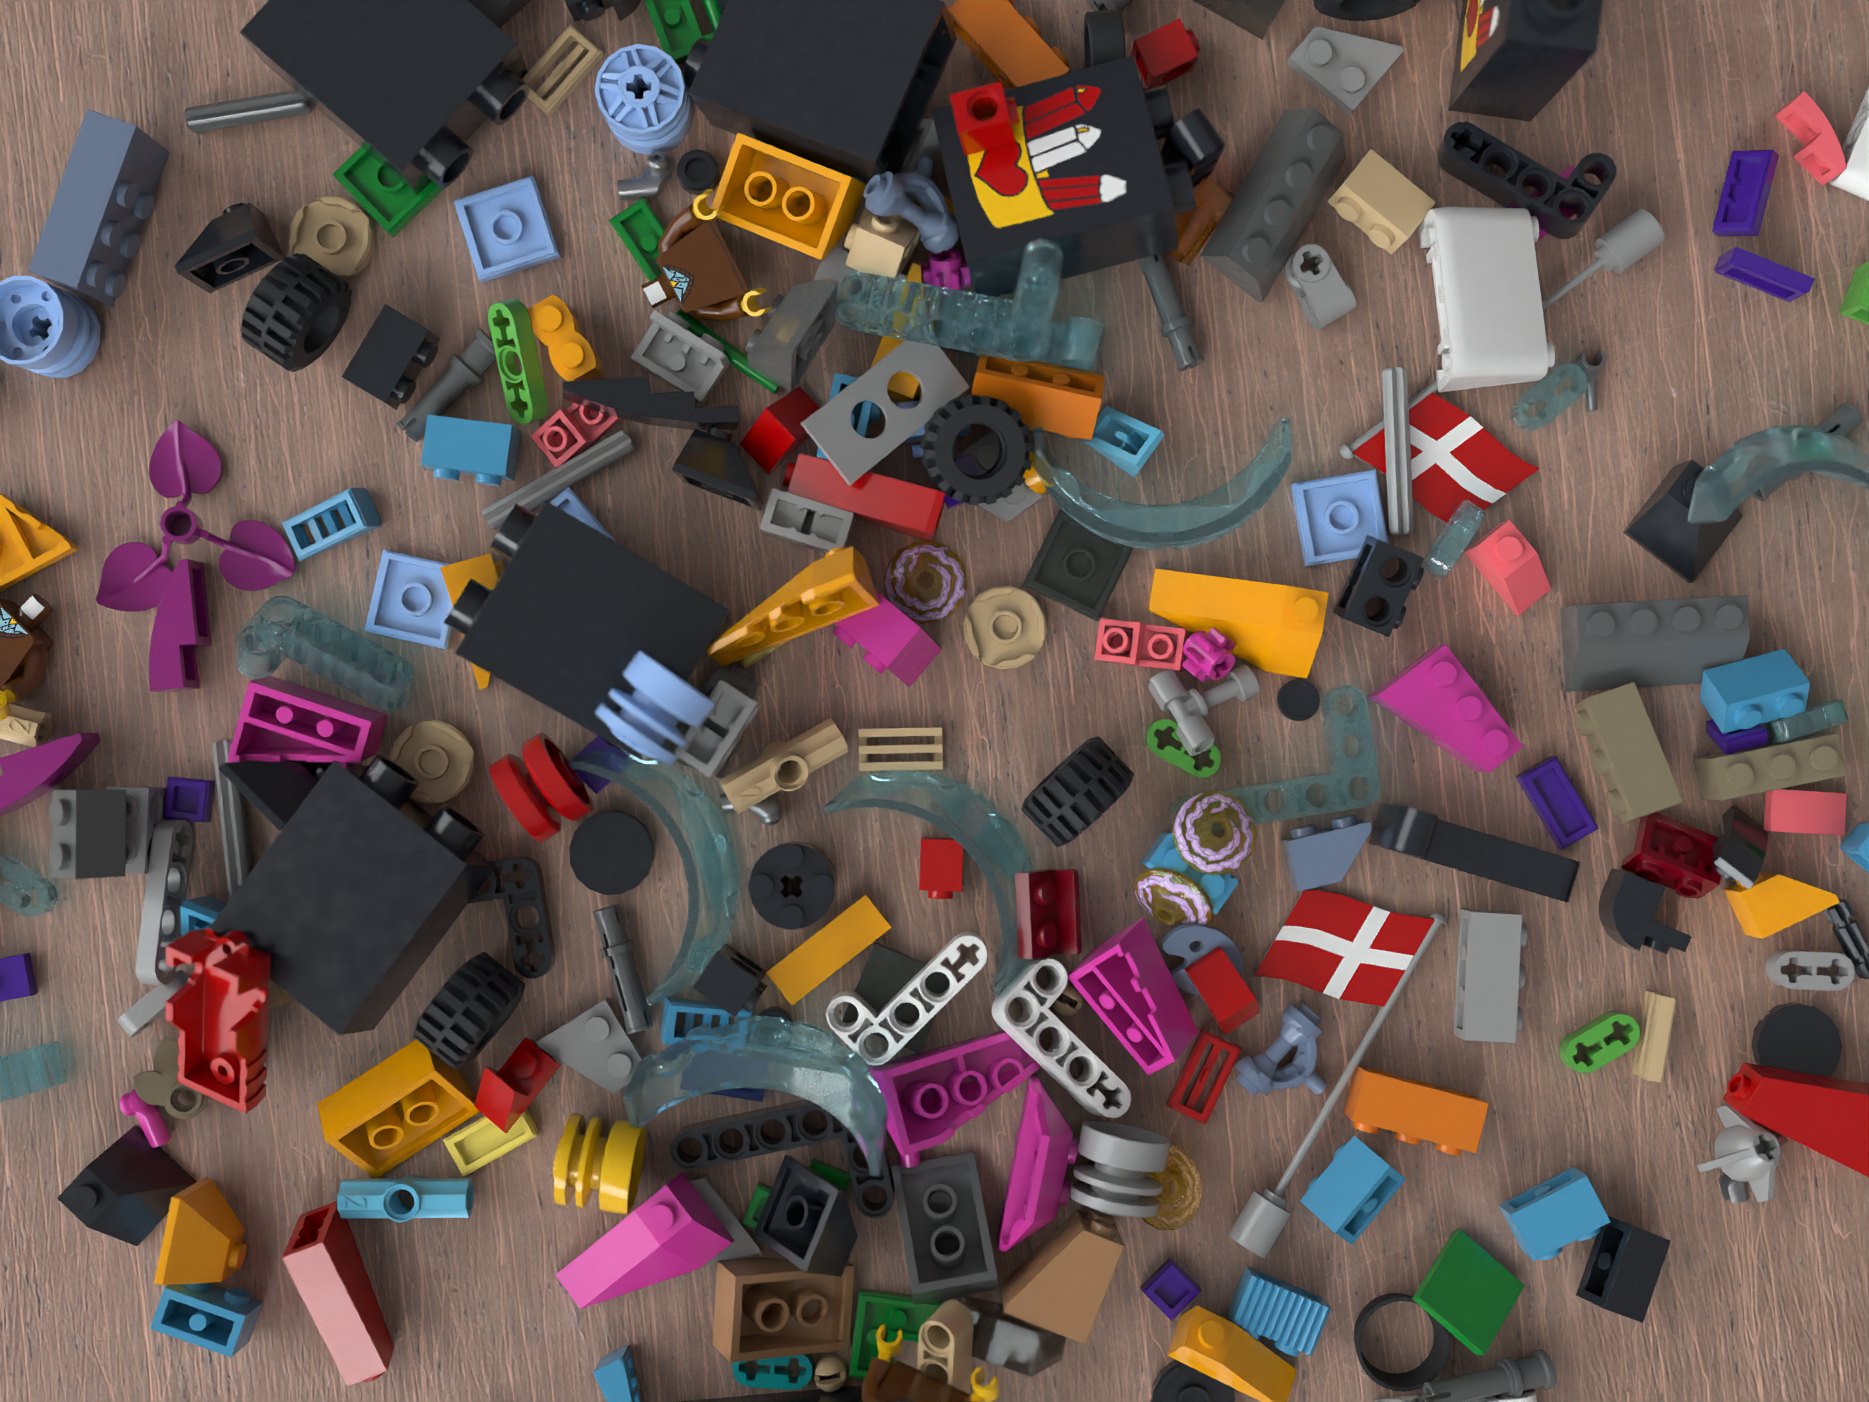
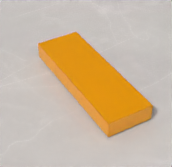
[766,894,892,1006]

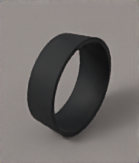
[1354,1293,1450,1392]

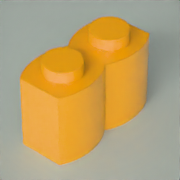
[527,294,604,381]

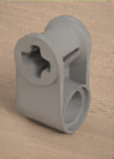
[1284,244,1356,330]

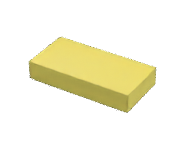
[443,1109,540,1177]

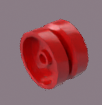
[490,733,594,843]

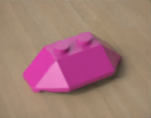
[996,1075,1079,1252]

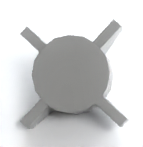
[1697,1104,1789,1203]

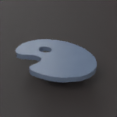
[1161,923,1244,996]

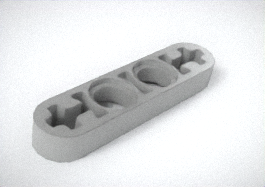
[135,820,193,985]

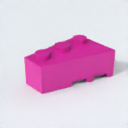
[824,557,942,687]
[227,675,388,762]

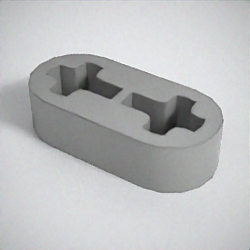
[1766,949,1855,991]
[117,970,189,1038]

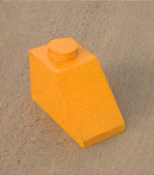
[1723,871,1839,939]

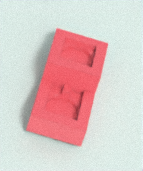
[1775,91,1847,185]
[1764,789,1847,835]

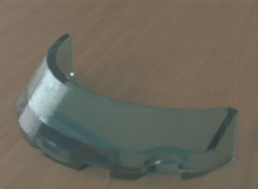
[1032,418,1292,551]
[1688,425,1869,524]
[567,746,739,1006]
[822,770,1033,997]
[623,1016,888,1176]

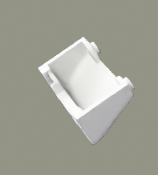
[1418,207,1555,392]

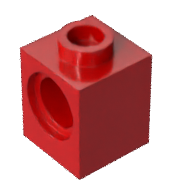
[1130,18,1200,88]
[950,81,1020,155]
[919,837,963,899]

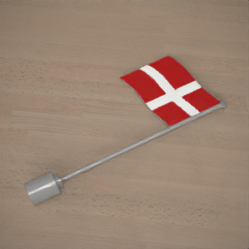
[1340,208,1665,529]
[1228,890,1446,1258]

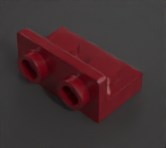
[1622,813,1721,899]
[1014,869,1082,959]

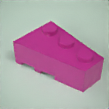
[1367,644,1524,773]
[1068,917,1199,1076]

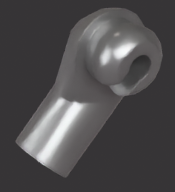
[617,151,673,201]
[720,793,782,826]

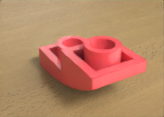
[530,403,622,468]
[1094,618,1189,672]

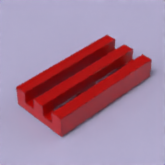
[1166,1028,1242,1125]

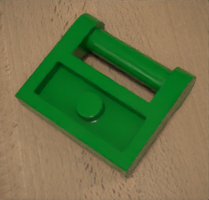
[644,0,723,65]

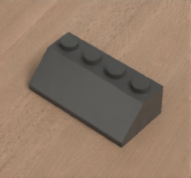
[1200,108,1346,302]
[1560,595,1750,692]

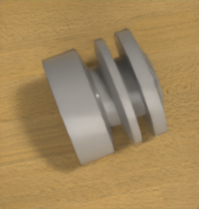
[1069,1120,1171,1217]

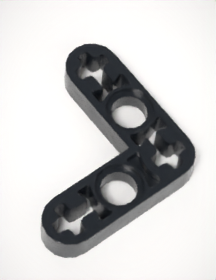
[468,856,555,979]

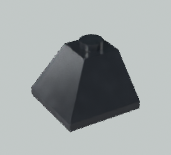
[175,203,285,293]
[672,427,764,511]
[1623,460,1743,583]
[218,762,328,830]
[57,1125,197,1246]
[753,1155,858,1277]

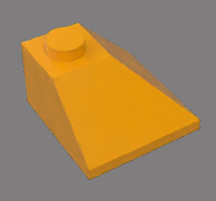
[154,1178,247,1285]

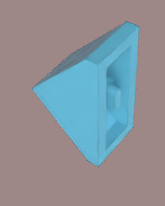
[1082,406,1165,478]

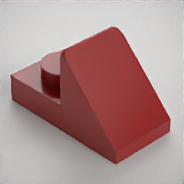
[474,1037,561,1133]

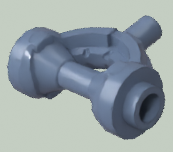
[864,157,960,254]
[1234,1003,1327,1096]

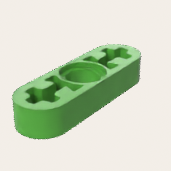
[488,298,548,425]

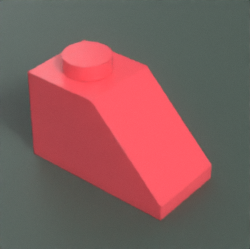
[1464,520,1551,616]

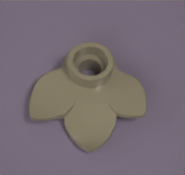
[133,1037,208,1120]

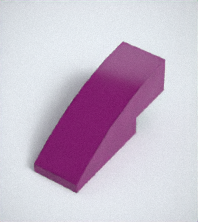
[149,559,212,693]
[0,732,100,816]

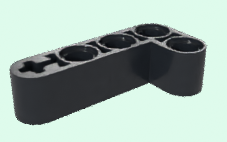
[1437,122,1616,239]

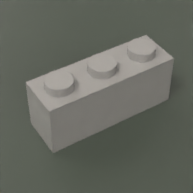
[1453,908,1527,1043]

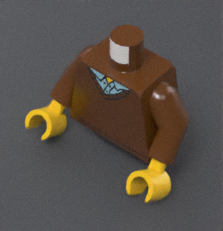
[641,189,772,322]
[0,593,53,720]
[861,1324,1000,1402]

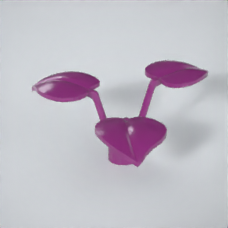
[96,421,296,612]

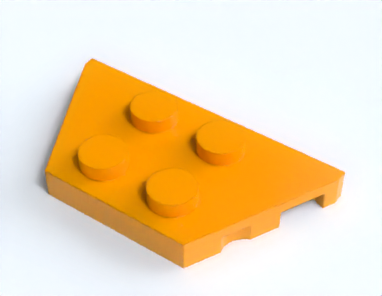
[0,493,79,592]

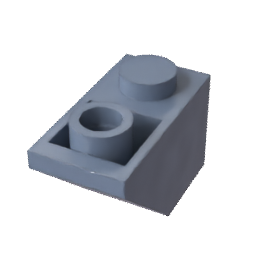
[1280,814,1372,891]

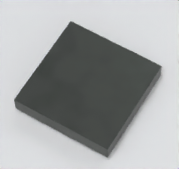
[1023,509,1135,622]
[842,942,950,1054]

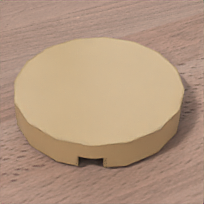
[289,196,376,280]
[963,586,1047,670]
[390,720,476,804]

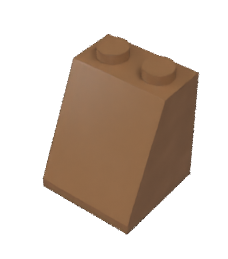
[1001,1209,1124,1345]

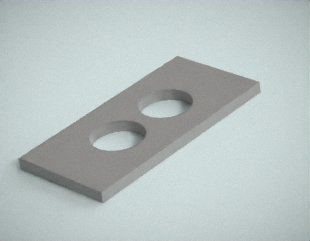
[801,326,970,485]

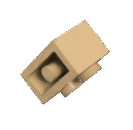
[1327,149,1436,255]
[844,208,920,285]

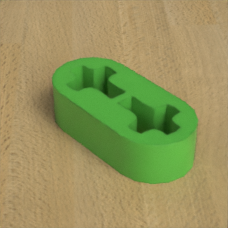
[1145,719,1221,778]
[1559,1011,1640,1073]

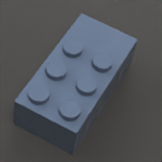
[28,109,170,307]

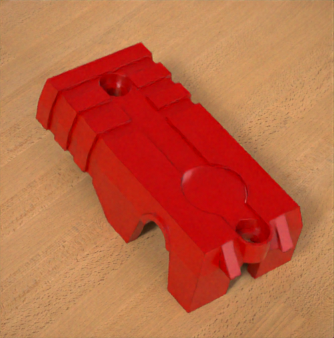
[166,928,271,1113]

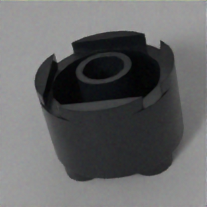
[748,842,837,930]

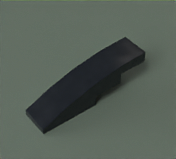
[562,377,739,430]

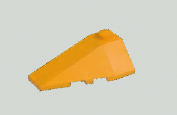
[707,546,880,666]
[1148,568,1329,679]

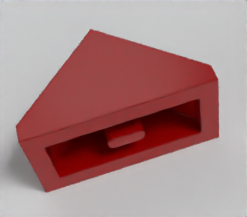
[740,386,820,475]
[1184,946,1260,1035]

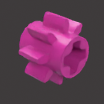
[920,248,972,301]
[1182,627,1236,682]

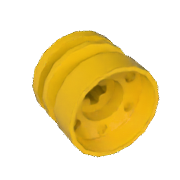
[553,1113,646,1215]

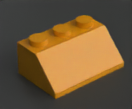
[711,133,866,261]
[317,1039,480,1179]

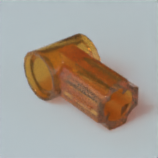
[1167,175,1235,266]

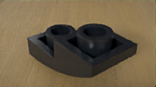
[1712,805,1768,889]

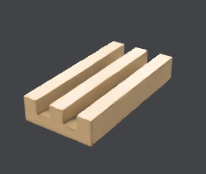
[522,24,604,118]
[858,727,943,771]
[1632,991,1676,1083]

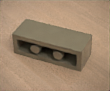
[1574,682,1683,824]
[1693,733,1847,801]

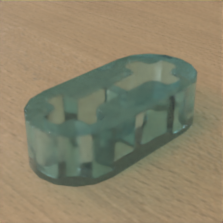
[1512,363,1588,431]
[1422,500,1486,579]
[1763,699,1849,744]
[0,855,57,917]

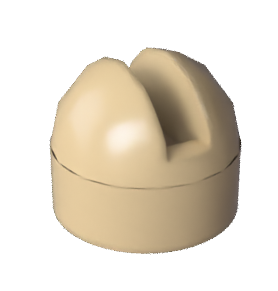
[1051,981,1084,1016]
[813,1354,847,1392]

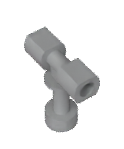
[1148,664,1259,757]

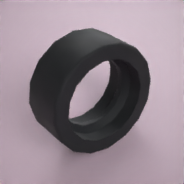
[1084,9,1126,68]

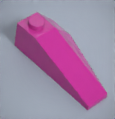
[866,1030,1043,1156]
[555,1172,735,1309]

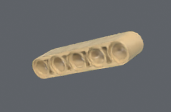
[917,1300,974,1399]

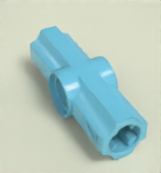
[337,1175,474,1223]

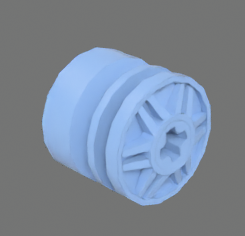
[595,44,694,155]
[0,276,101,378]
[595,650,716,766]

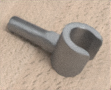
[1574,349,1607,411]
[1719,1174,1750,1204]

